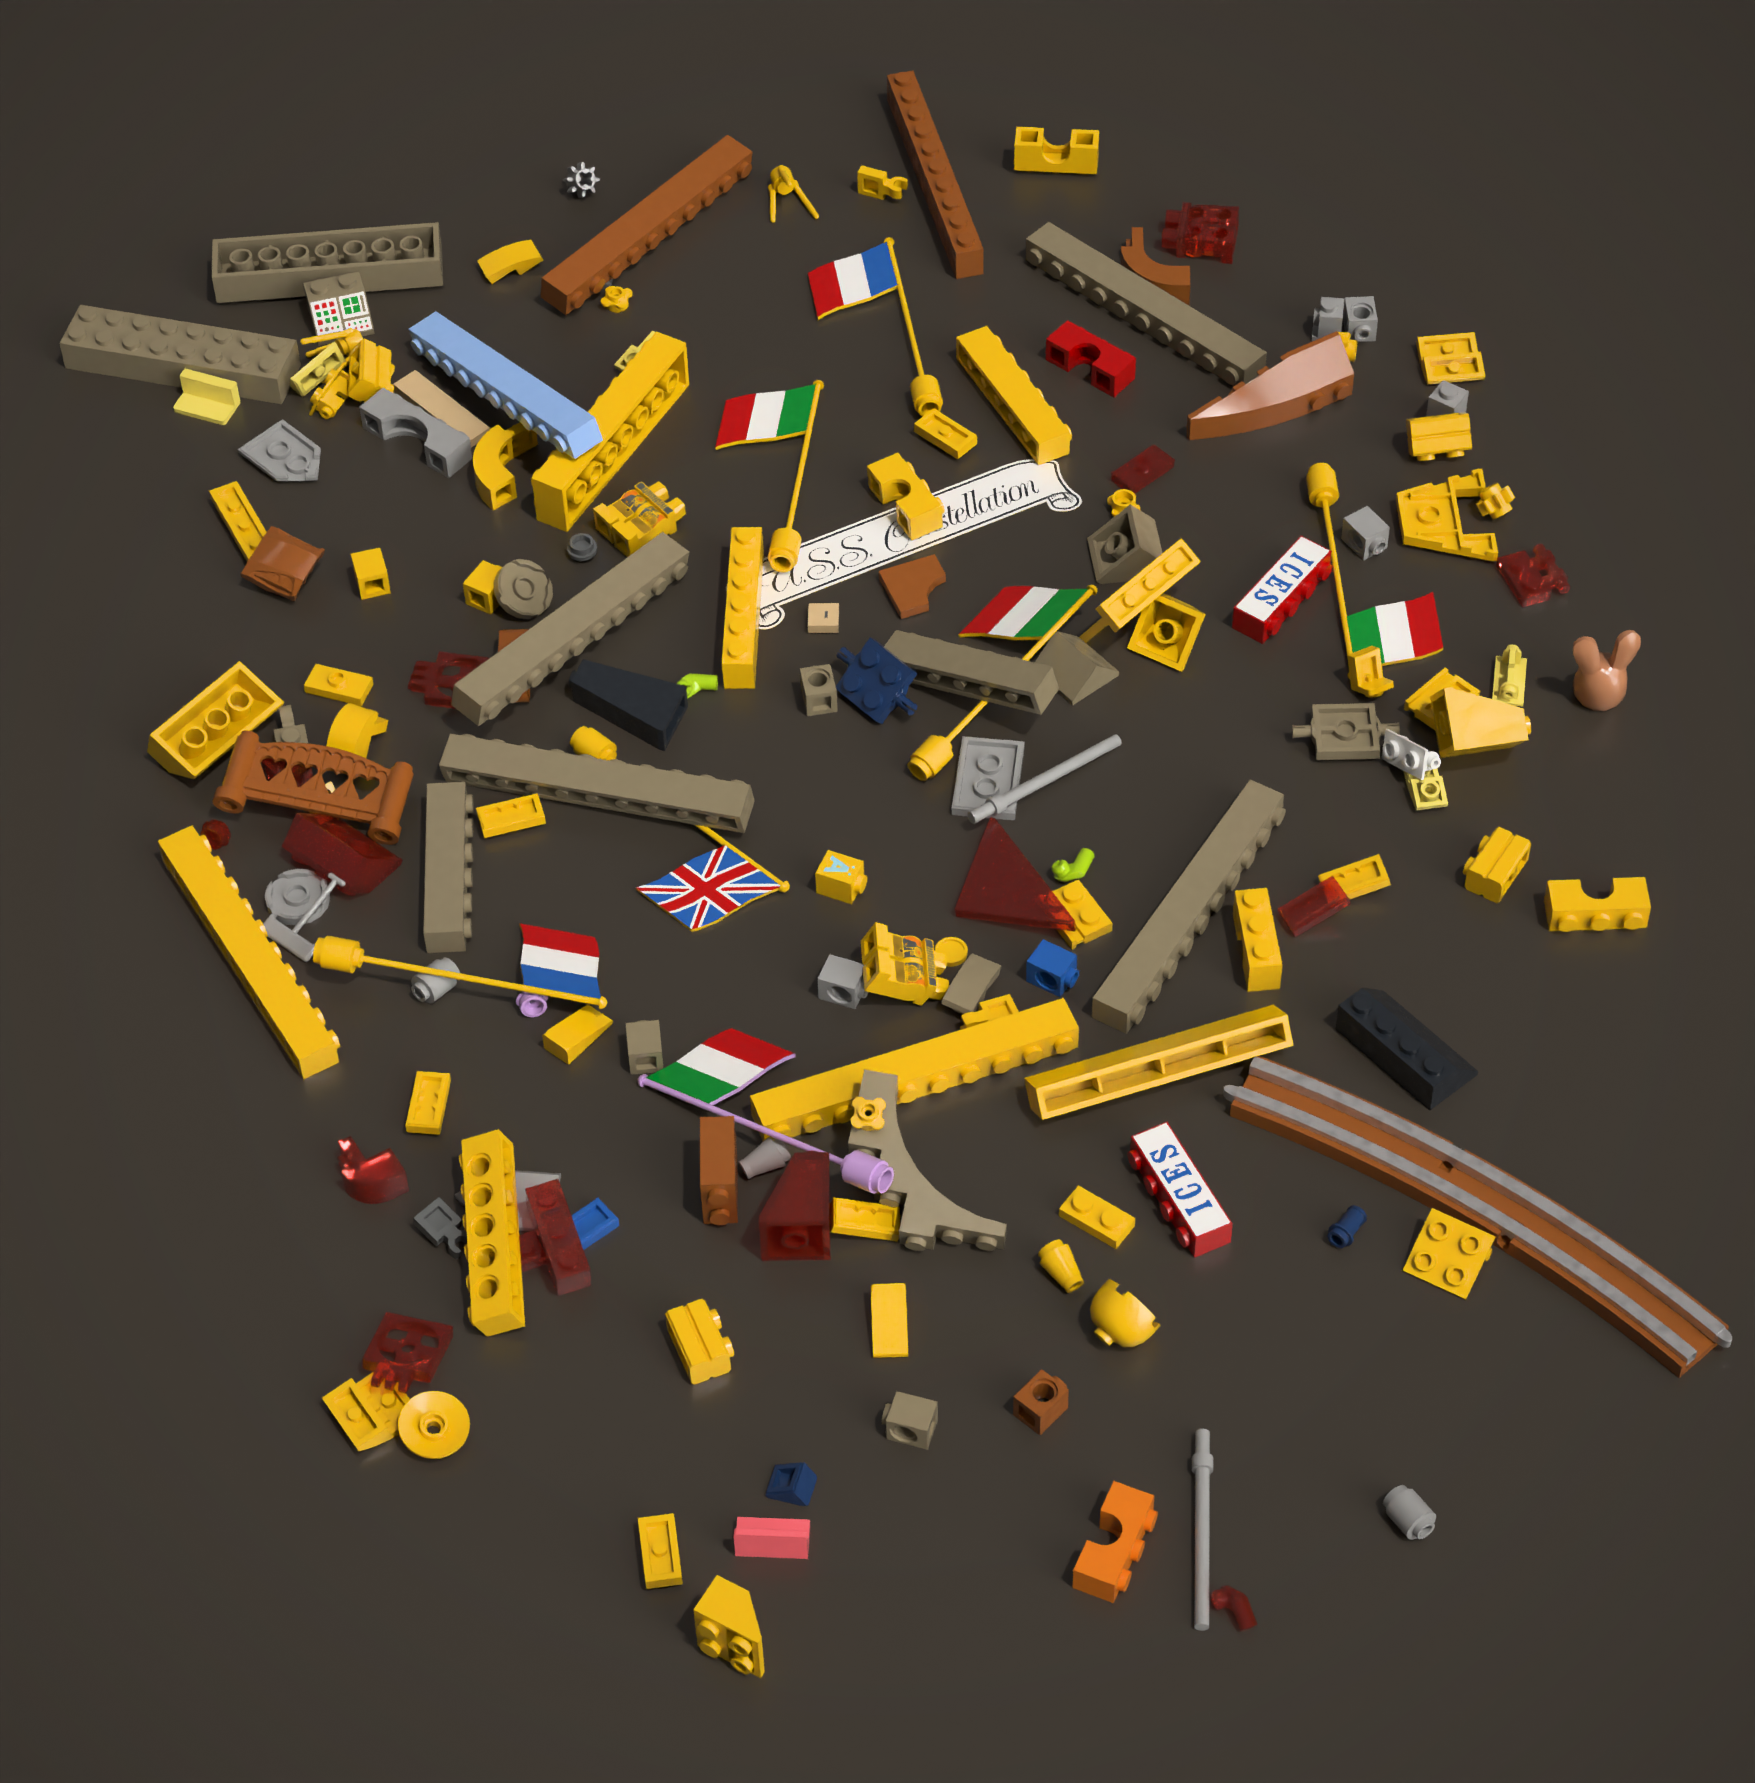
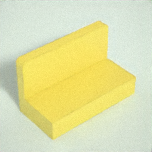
[173,368,241,425]

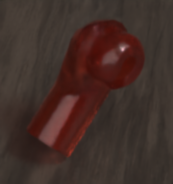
[1210,1585,1258,1631]

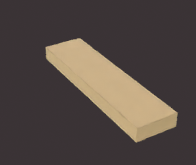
[393,370,490,448]

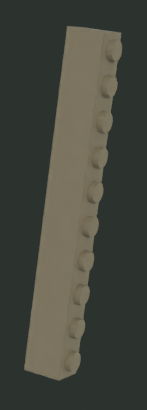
[1026,222,1267,386]
[451,532,689,726]
[439,734,755,833]
[1092,780,1286,1034]

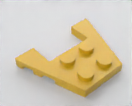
[1396,469,1498,561]

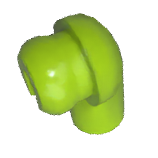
[1051,848,1095,882]

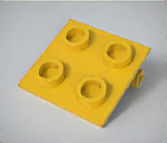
[1403,1208,1496,1300]

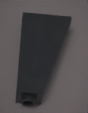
[569,659,688,751]

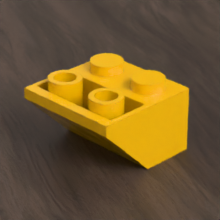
[693,1575,765,1678]

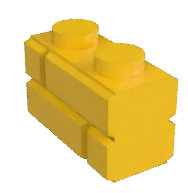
[348,338,395,403]
[1406,412,1472,461]
[1463,827,1531,903]
[665,1299,734,1385]

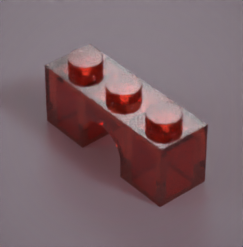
[525,1179,591,1296]

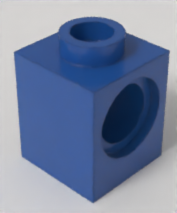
[1026,939,1079,997]

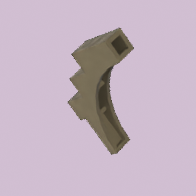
[848,1069,1007,1251]

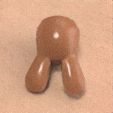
[1572,630,1641,711]

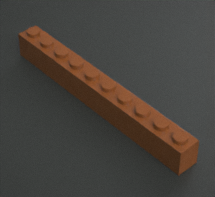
[887,70,984,279]
[541,135,753,315]

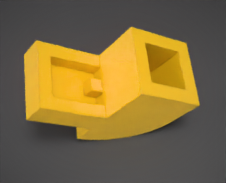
[326,703,389,758]

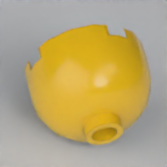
[1090,1279,1161,1347]

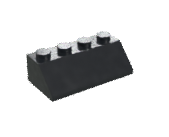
[1336,987,1478,1110]

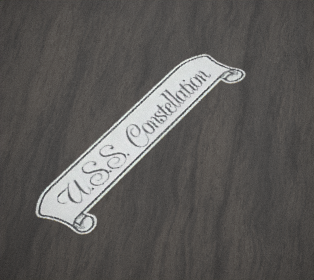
[726,459,1082,630]

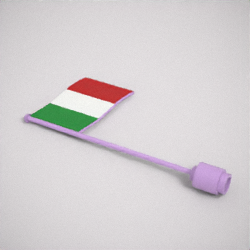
[637,1028,894,1194]

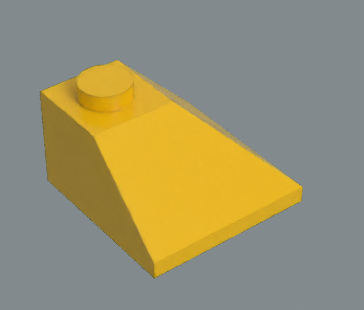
[1127,593,1206,672]

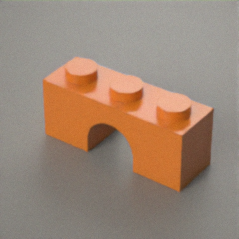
[1073,1481,1158,1603]

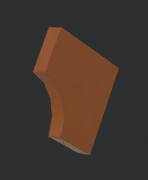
[879,554,946,619]

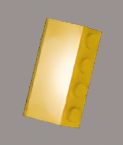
[147,661,284,779]

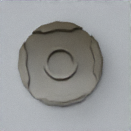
[494,559,553,619]

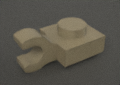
[274,705,308,743]

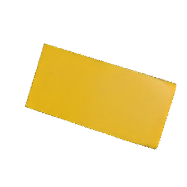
[542,1004,613,1065]
[871,1283,908,1358]

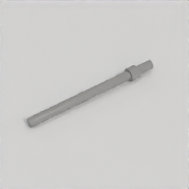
[967,734,1122,824]
[1192,1429,1213,1631]

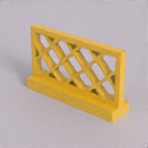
[1079,538,1201,643]

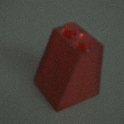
[759,1151,831,1261]

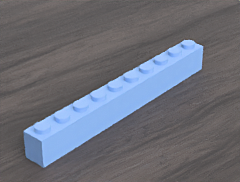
[409,311,603,459]

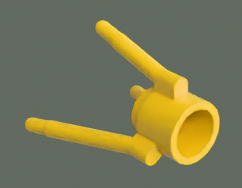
[768,165,819,223]
[300,328,363,384]

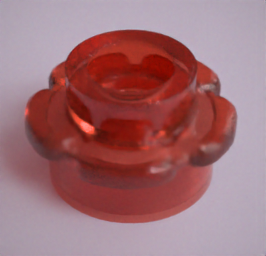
[200,819,231,850]

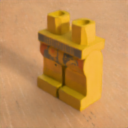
[593,481,686,557]
[861,922,949,1006]

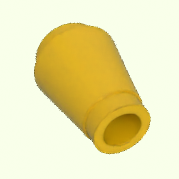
[1038,1239,1084,1293]

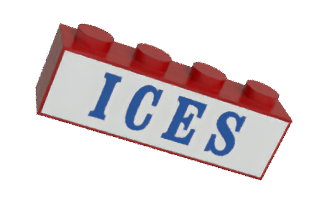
[1232,536,1332,644]
[1127,1122,1233,1258]

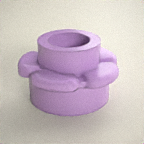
[516,992,549,1017]

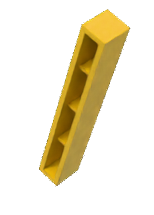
[1024,1004,1294,1120]

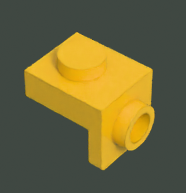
[1347,646,1394,698]

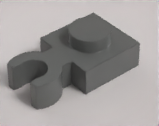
[413,1197,467,1259]

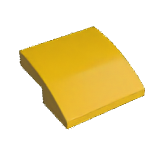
[1416,332,1485,385]
[322,1364,410,1451]

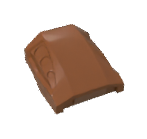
[241,526,325,601]

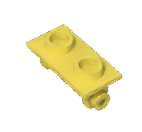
[1492,644,1527,707]

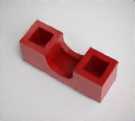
[1046,320,1136,398]

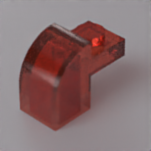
[337,1136,409,1204]

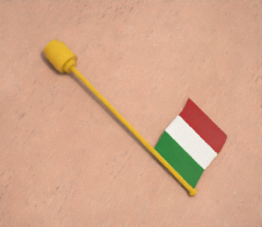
[715,380,824,572]
[1306,463,1443,679]
[907,585,1098,781]

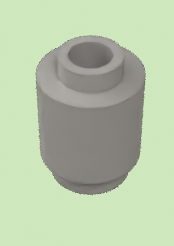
[411,957,460,1004]
[1383,1485,1436,1540]

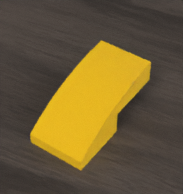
[477,240,543,284]

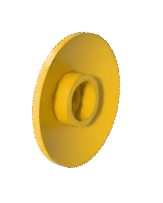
[398,1391,470,1459]

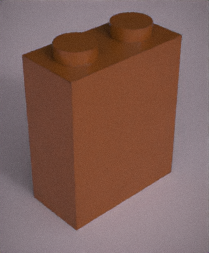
[700,1116,738,1225]

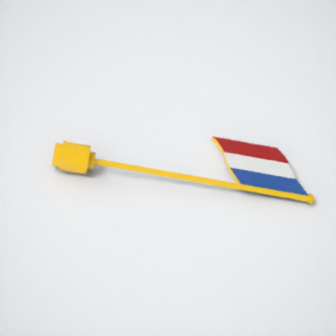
[808,237,943,417]
[313,923,607,1009]

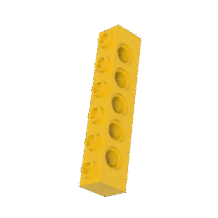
[459,1129,525,1337]

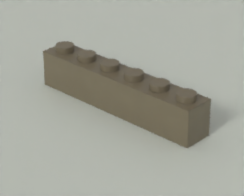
[884,630,1059,715]
[424,782,474,953]

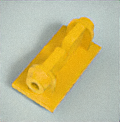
[309,362,349,419]

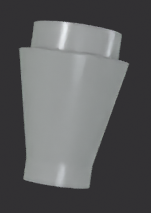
[738,1136,792,1179]

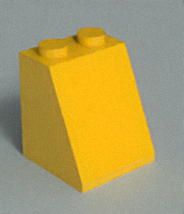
[1430,687,1531,758]

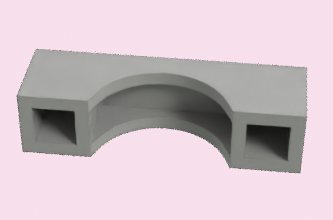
[359,388,472,478]

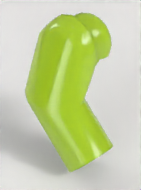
[677,673,718,699]

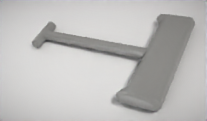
[263,873,346,962]

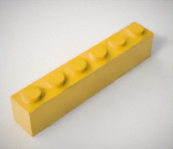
[956,326,1072,465]
[722,527,764,689]

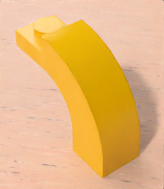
[473,422,538,511]

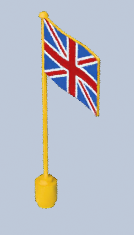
[570,726,790,932]

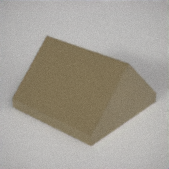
[1035,631,1119,706]

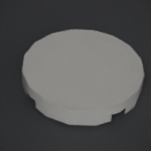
[265,869,330,926]

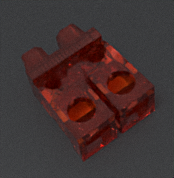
[1162,202,1239,264]

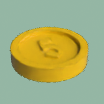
[935,937,968,967]

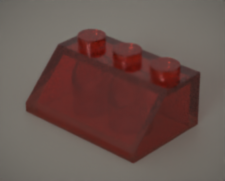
[281,813,403,896]

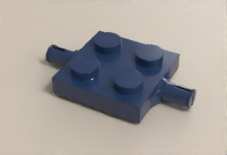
[836,637,918,724]

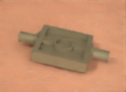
[1292,703,1400,760]

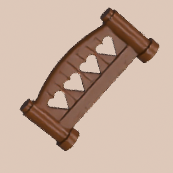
[212,730,414,845]

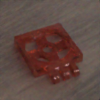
[408,651,489,709]
[362,1312,453,1394]

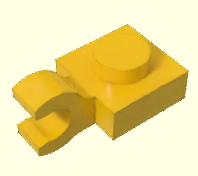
[857,165,908,200]
[960,994,1019,1030]

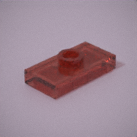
[1111,444,1175,494]
[1277,876,1351,938]

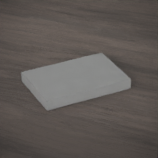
[952,736,1025,820]

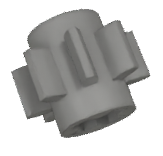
[563,162,600,198]

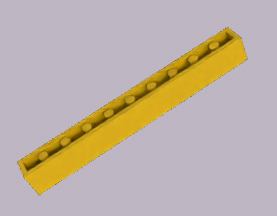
[158,825,340,1080]
[750,998,1079,1141]

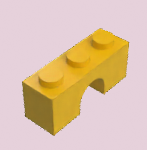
[1014,127,1099,174]
[867,453,945,540]
[1544,877,1651,932]
[1233,888,1282,992]

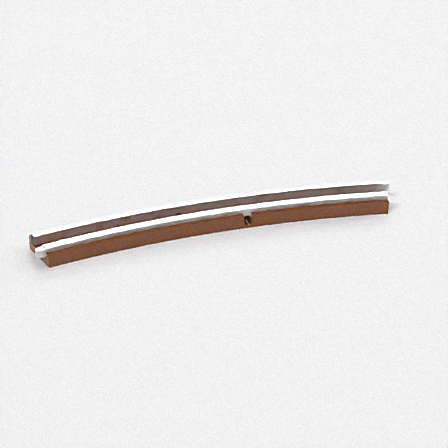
[1223,1056,1732,1378]

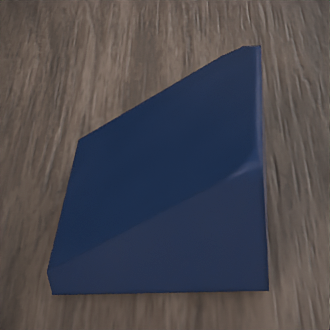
[765,1462,817,1506]

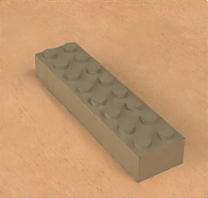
[212,222,443,303]
[59,305,301,404]

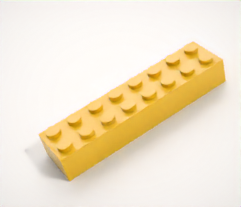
[531,331,689,532]

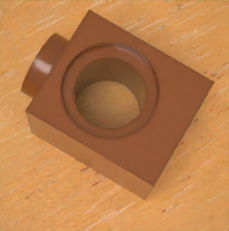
[1013,1369,1069,1435]

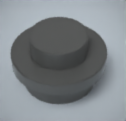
[567,533,597,561]

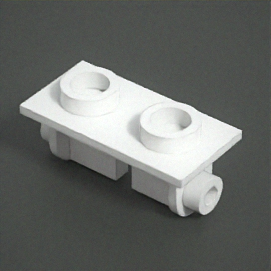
[1382,729,1441,780]

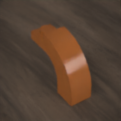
[1120,227,1190,305]

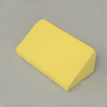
[290,342,346,398]

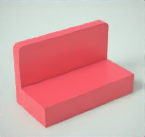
[733,1517,810,1559]

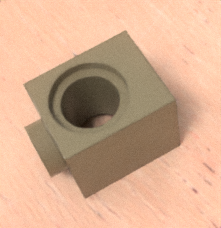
[800,664,838,716]
[626,1020,663,1075]
[882,1391,938,1450]

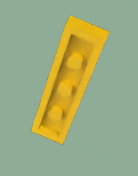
[209,481,267,562]

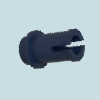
[1327,1205,1367,1248]

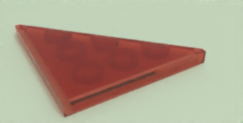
[955,817,1077,931]

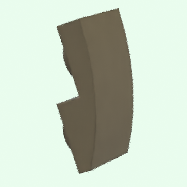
[941,953,1002,1014]

